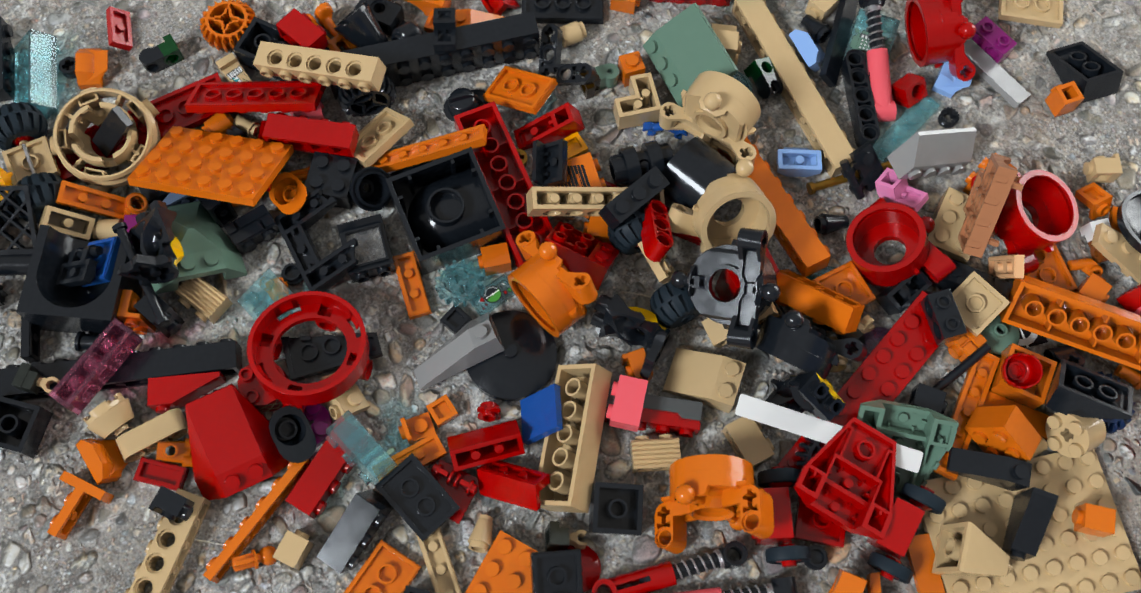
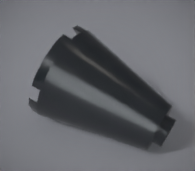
[334,1,388,48]

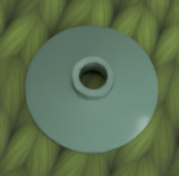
[980,315,1020,356]

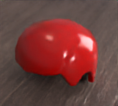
[1001,353,1043,389]

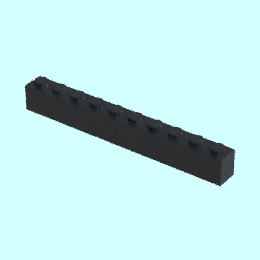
[0,339,242,401]

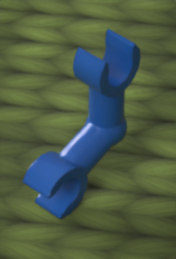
[642,122,688,140]

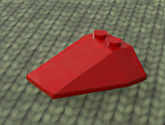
[185,384,290,500]
[794,417,897,540]

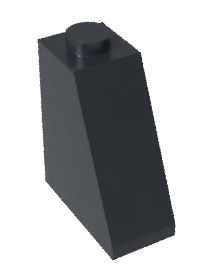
[1002,487,1059,561]

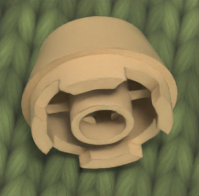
[83,392,135,439]

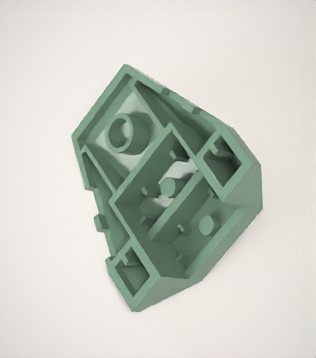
[151,201,247,294]
[857,399,959,504]

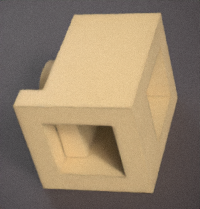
[1083,153,1123,183]

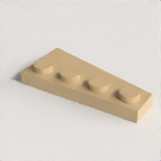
[1091,223,1141,286]

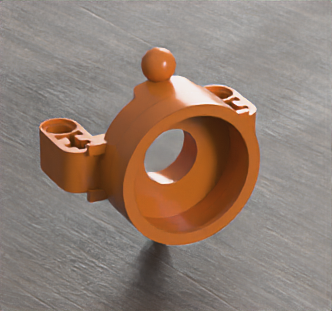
[655,454,774,554]

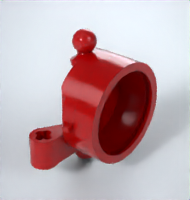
[905,0,977,81]
[971,170,1079,275]
[846,197,956,287]

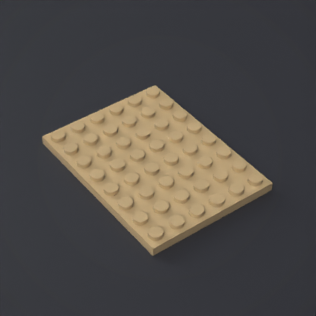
[914,449,1141,593]

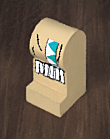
[215,52,252,82]

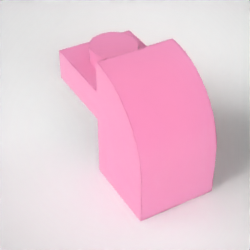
[875,167,929,213]

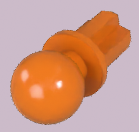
[231,546,277,572]

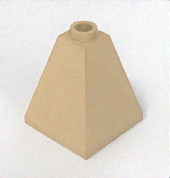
[932,521,1012,577]

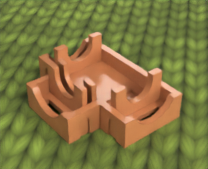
[958,153,1024,258]

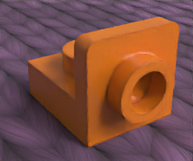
[1075,182,1113,220]
[398,412,436,445]

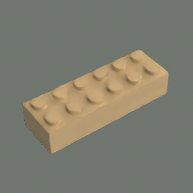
[538,363,612,513]

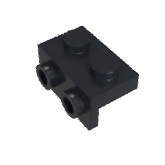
[531,139,568,187]

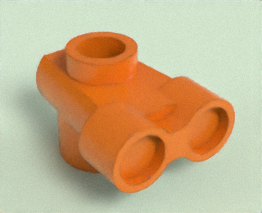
[156,438,193,467]

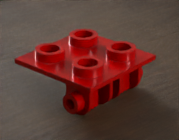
[431,459,479,524]

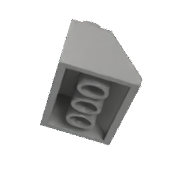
[887,127,977,180]

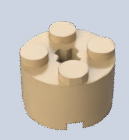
[1045,412,1106,458]

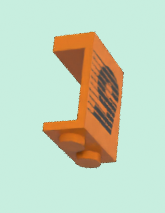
[554,152,607,187]

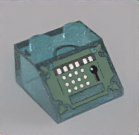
[844,9,900,63]

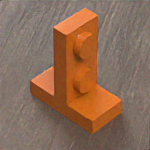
[47,470,114,540]

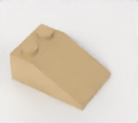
[663,348,746,413]

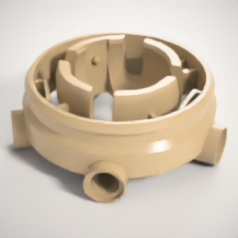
[49,87,161,193]

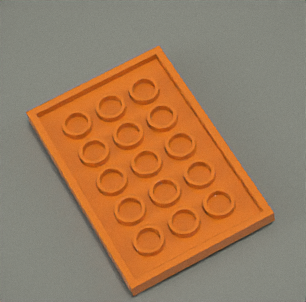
[127,126,294,207]

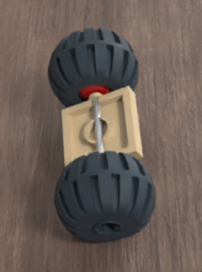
[0,102,71,224]
[608,204,700,329]

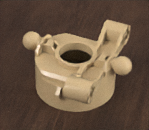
[659,71,761,166]
[668,159,776,253]

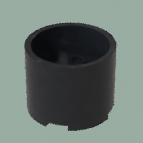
[662,136,736,209]

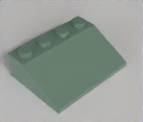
[643,3,738,107]

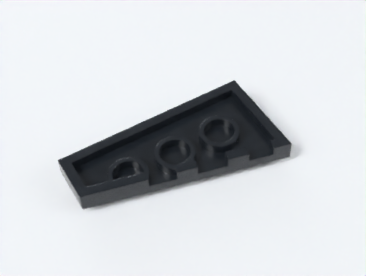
[281,332,383,382]

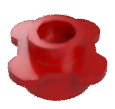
[477,401,501,422]

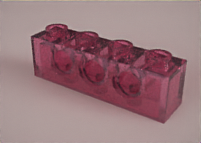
[48,318,143,415]

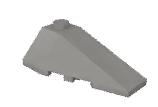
[413,312,505,391]

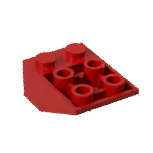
[544,221,620,291]

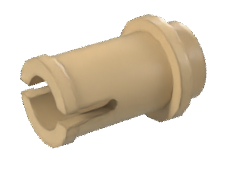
[233,115,260,138]

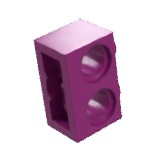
[971,16,1017,64]

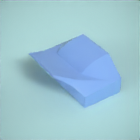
[788,29,825,72]
[931,61,973,98]
[777,147,822,177]

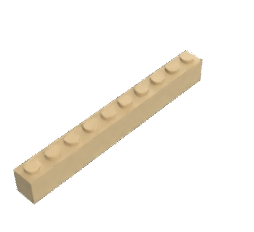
[732,0,855,178]

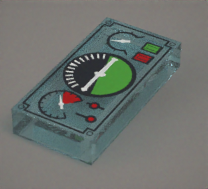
[468,273,515,316]

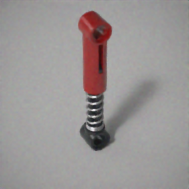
[591,541,748,593]

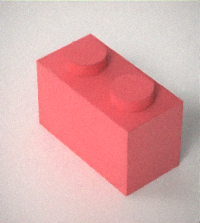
[606,375,648,432]

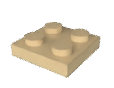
[952,271,1010,337]

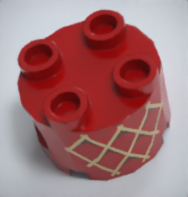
[238,363,289,413]

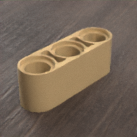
[115,408,188,463]

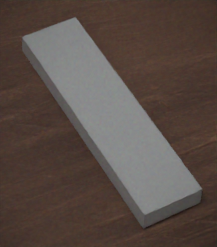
[964,39,1031,108]

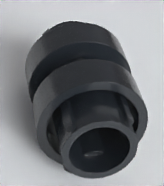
[609,140,674,187]

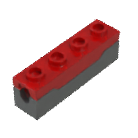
[604,389,703,438]

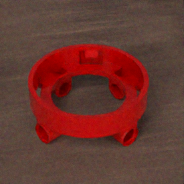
[247,291,373,413]

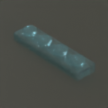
[873,96,940,162]

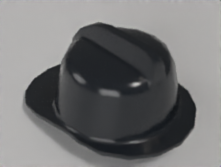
[444,88,490,122]
[269,406,316,463]

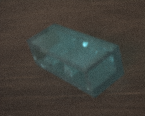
[325,410,397,486]

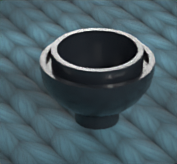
[349,167,391,211]

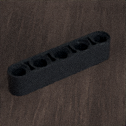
[841,49,880,148]

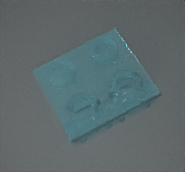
[237,268,293,321]

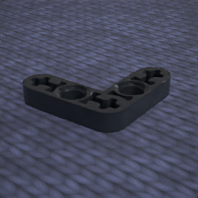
[538,23,597,86]

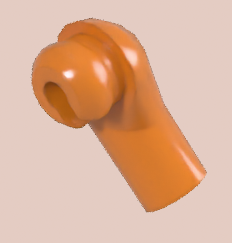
[1067,258,1103,276]

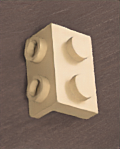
[321,372,370,423]

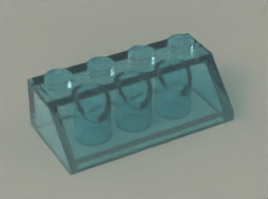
[13,28,60,119]

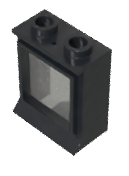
[337,214,396,283]

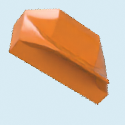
[75,48,108,90]
[76,438,128,485]

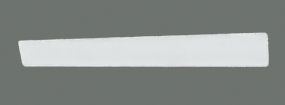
[735,394,923,473]

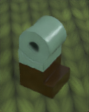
[579,63,619,100]

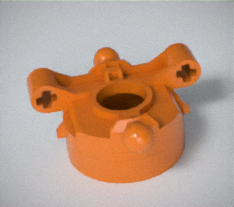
[507,230,598,337]

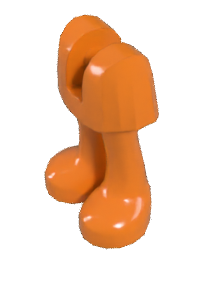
[307,2,357,52]

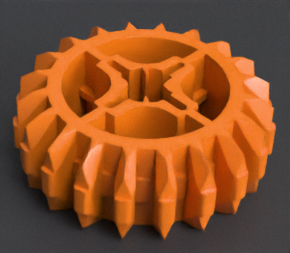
[200,0,256,52]

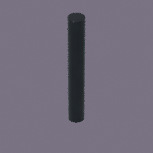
[933,343,992,391]

